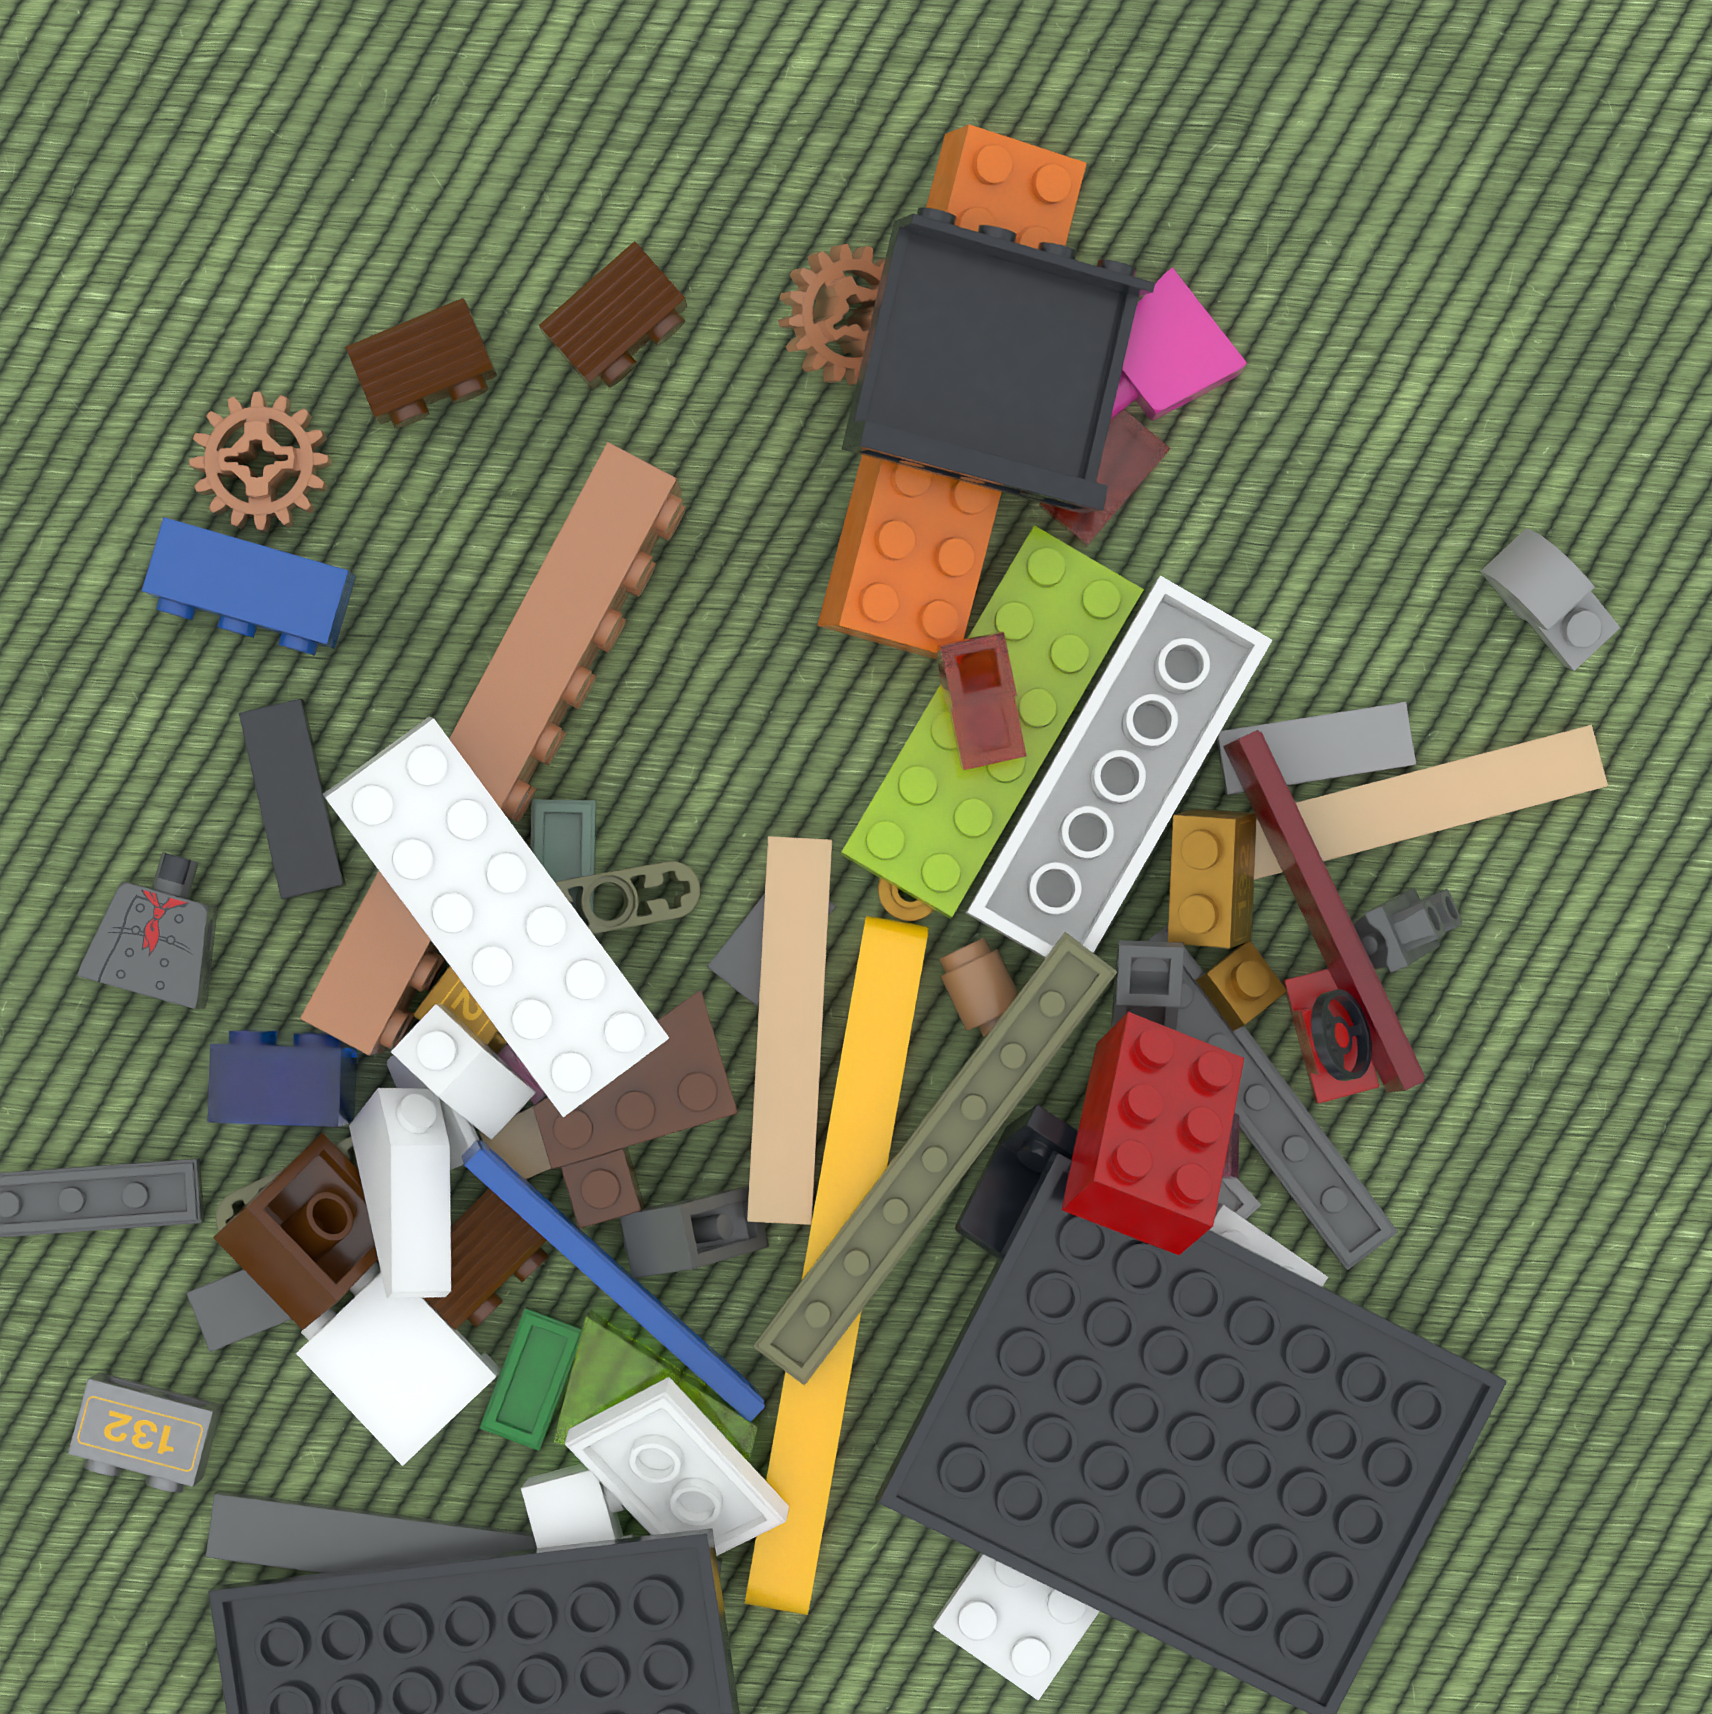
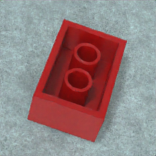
[1061,1012,1244,1255]

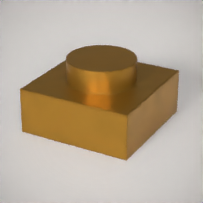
[1196,941,1287,1032]

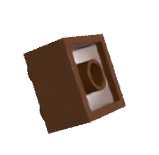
[213,1133,378,1330]

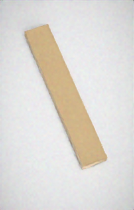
[1254,725,1608,880]
[747,836,832,1225]

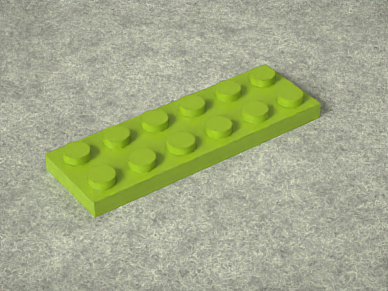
[840,525,1144,919]

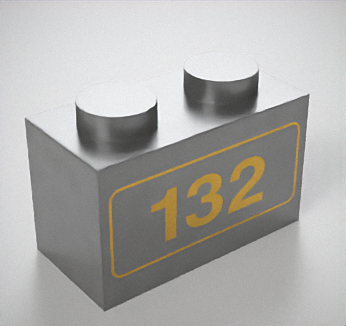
[68,1372,223,1493]

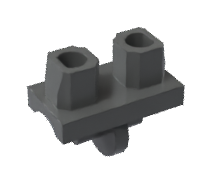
[1354,888,1462,973]

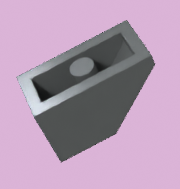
[620,1186,769,1279]

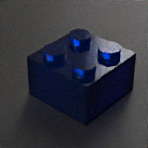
[207,1029,357,1127]

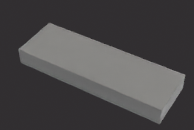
[1216,702,1416,795]

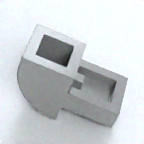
[1480,528,1620,671]

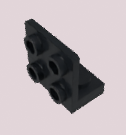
[955,1104,1078,1258]

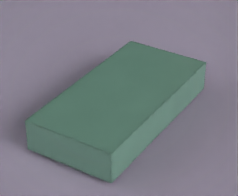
[531,799,597,915]

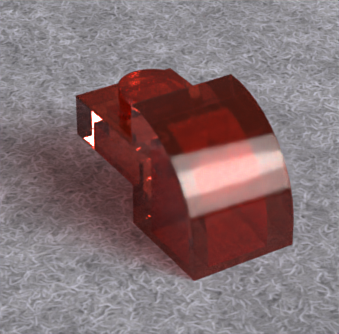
[937,631,1027,770]

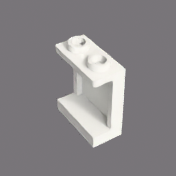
[296,1262,501,1466]

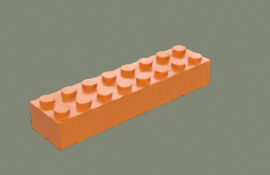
[817,124,1087,659]

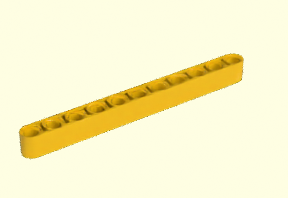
[744,915,929,1615]

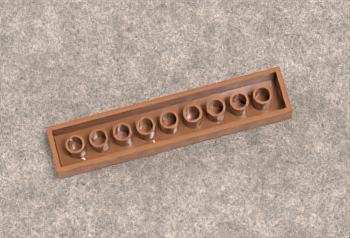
[300,442,686,1055]

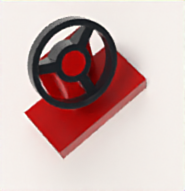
[1282,968,1380,1104]

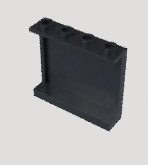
[842,207,1155,513]

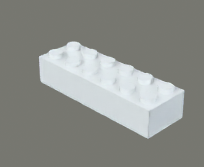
[965,576,1272,959]
[323,717,669,1117]

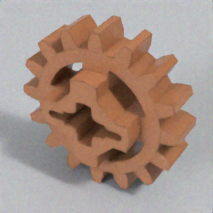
[778,244,885,385]
[189,392,332,533]

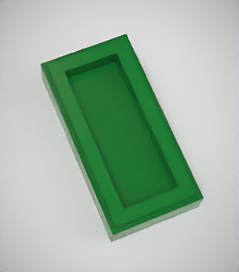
[480,1307,586,1451]

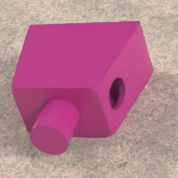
[1111,267,1247,421]

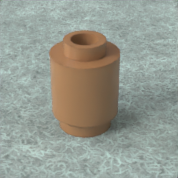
[939,937,1019,1037]

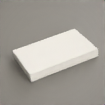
[565,1377,789,1556]

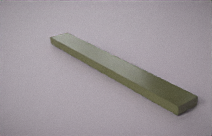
[753,932,1117,1386]

